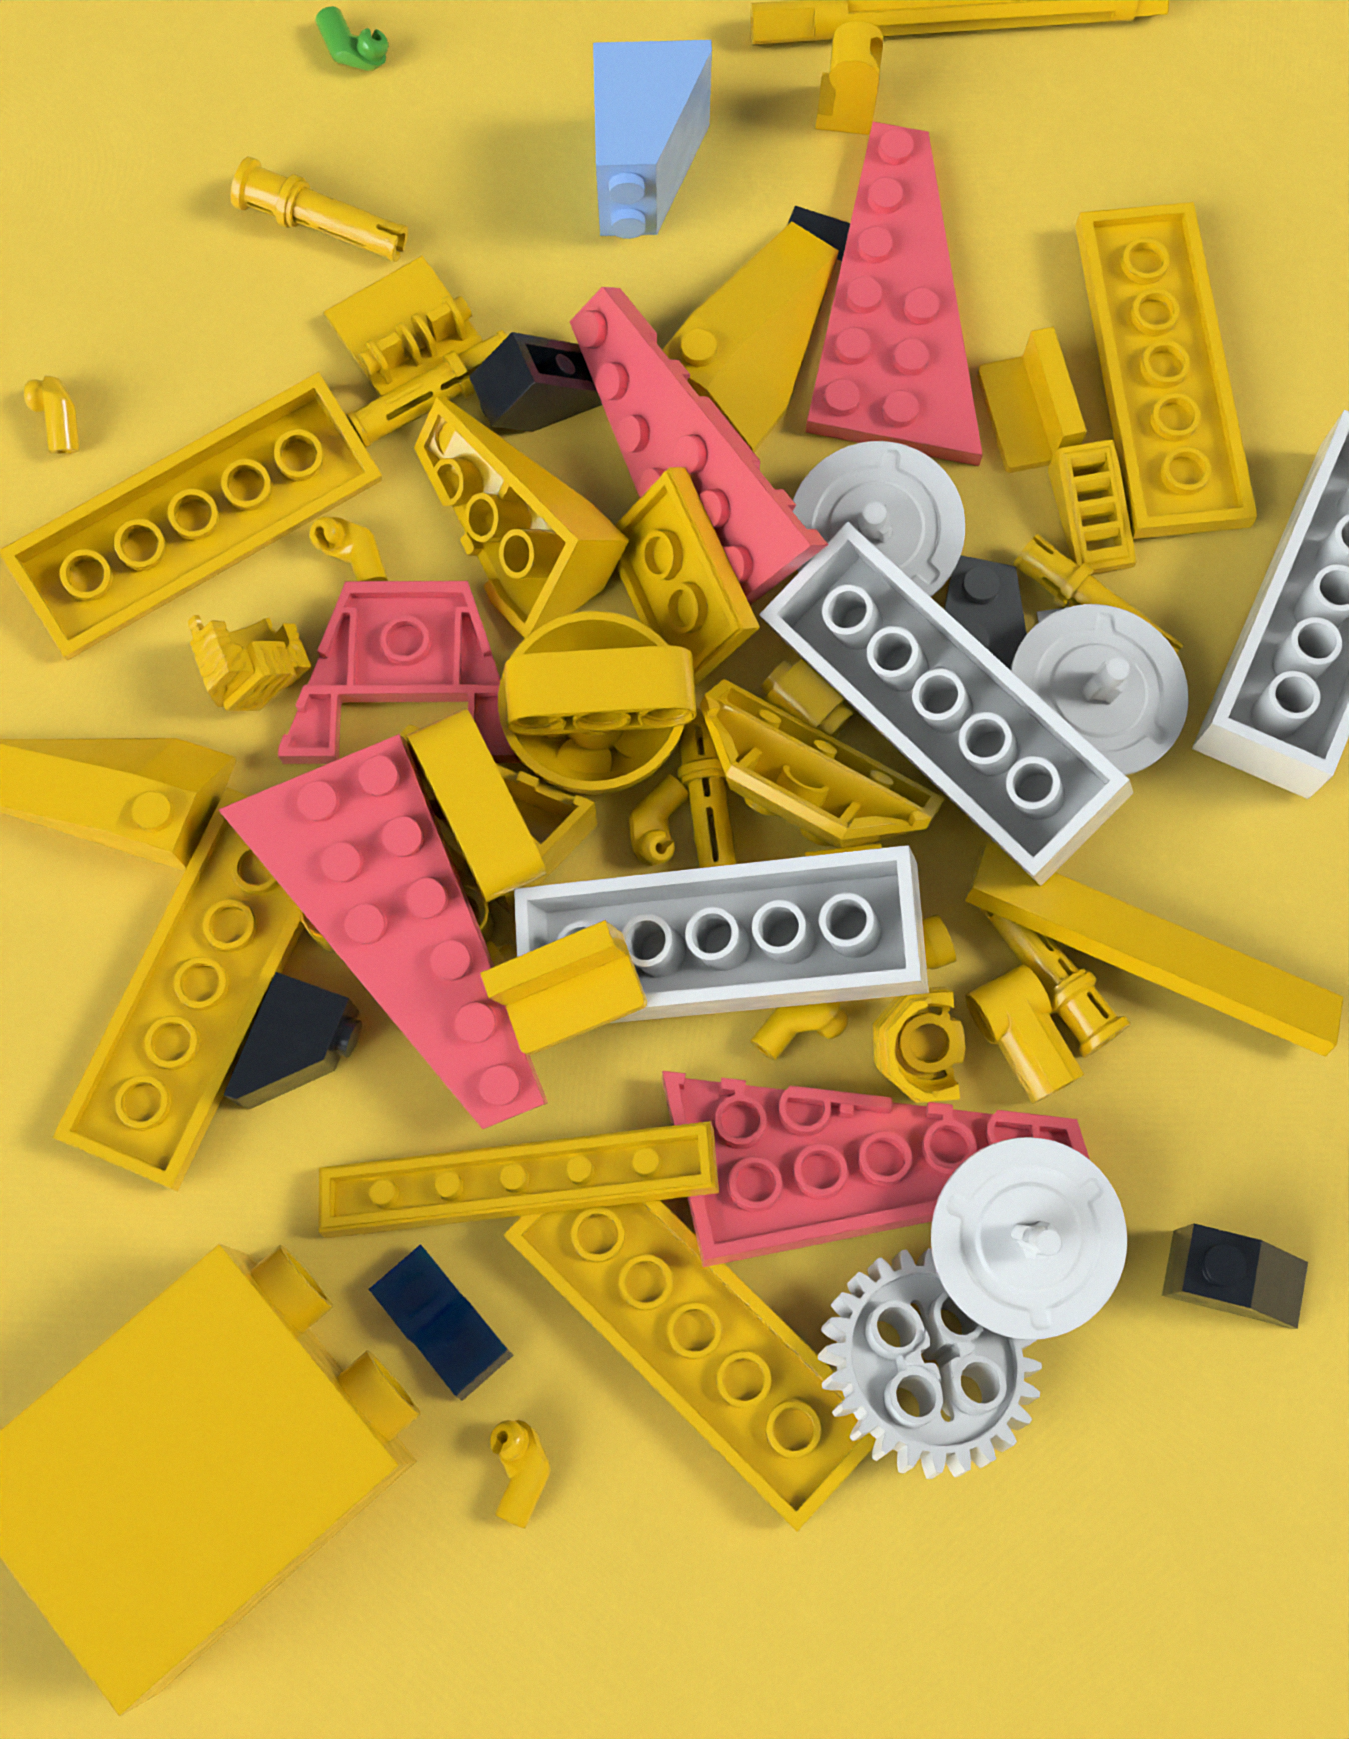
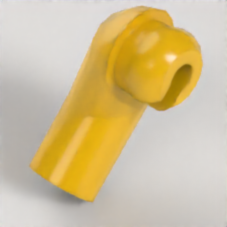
[24,376,80,454]
[309,516,388,581]
[629,774,689,866]
[750,1002,848,1061]
[490,1420,551,1529]

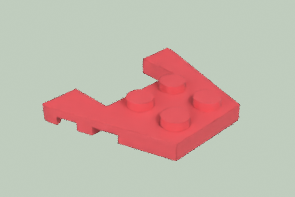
[278,581,522,764]

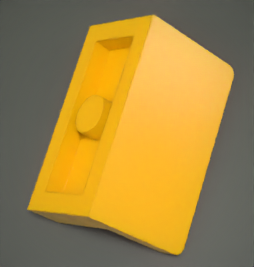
[977,326,1087,473]
[480,920,647,1055]

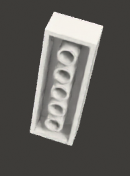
[1192,410,1349,799]
[759,522,1133,886]
[514,845,929,1023]

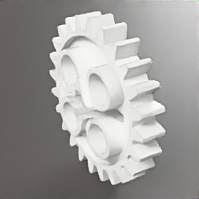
[818,1248,1042,1479]

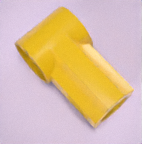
[965,964,1084,1104]

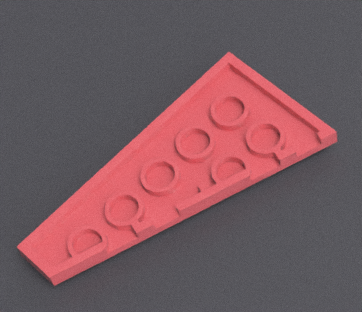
[806,121,983,466]
[569,287,829,606]
[218,734,548,1129]
[662,1071,1090,1267]

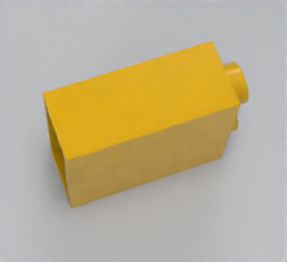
[0,1244,421,1716]

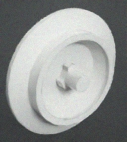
[793,441,965,597]
[1010,604,1188,776]
[931,1137,1127,1340]

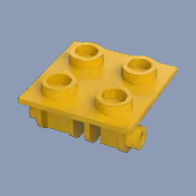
[323,255,484,396]

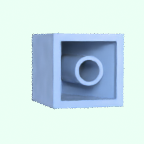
[593,40,712,239]

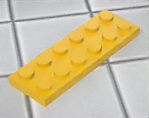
[1075,202,1258,539]
[52,787,304,1192]
[503,1200,876,1532]

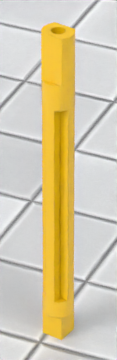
[750,0,1169,45]

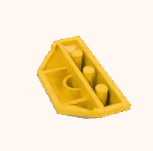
[700,679,945,848]

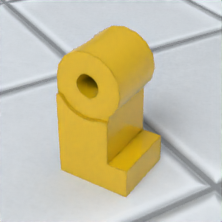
[815,21,884,135]

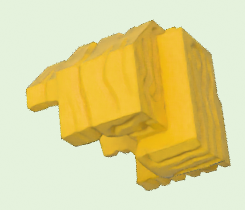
[187,615,311,711]
[872,987,966,1103]

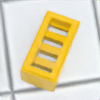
[1048,440,1137,575]

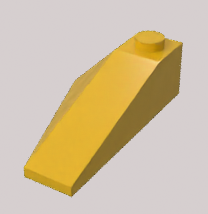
[662,222,839,453]
[414,397,629,638]
[0,738,237,871]

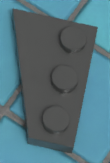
[944,555,1027,670]

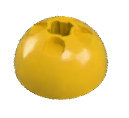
[498,611,685,795]

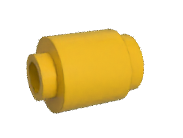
[761,659,854,738]

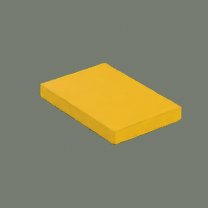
[615,467,760,686]

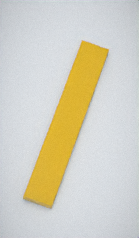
[965,843,1344,1057]
[318,1121,719,1238]

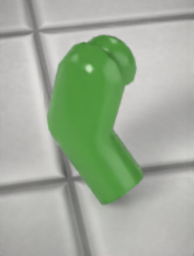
[315,6,389,71]

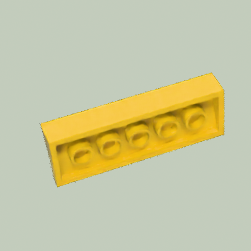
[0,371,382,660]

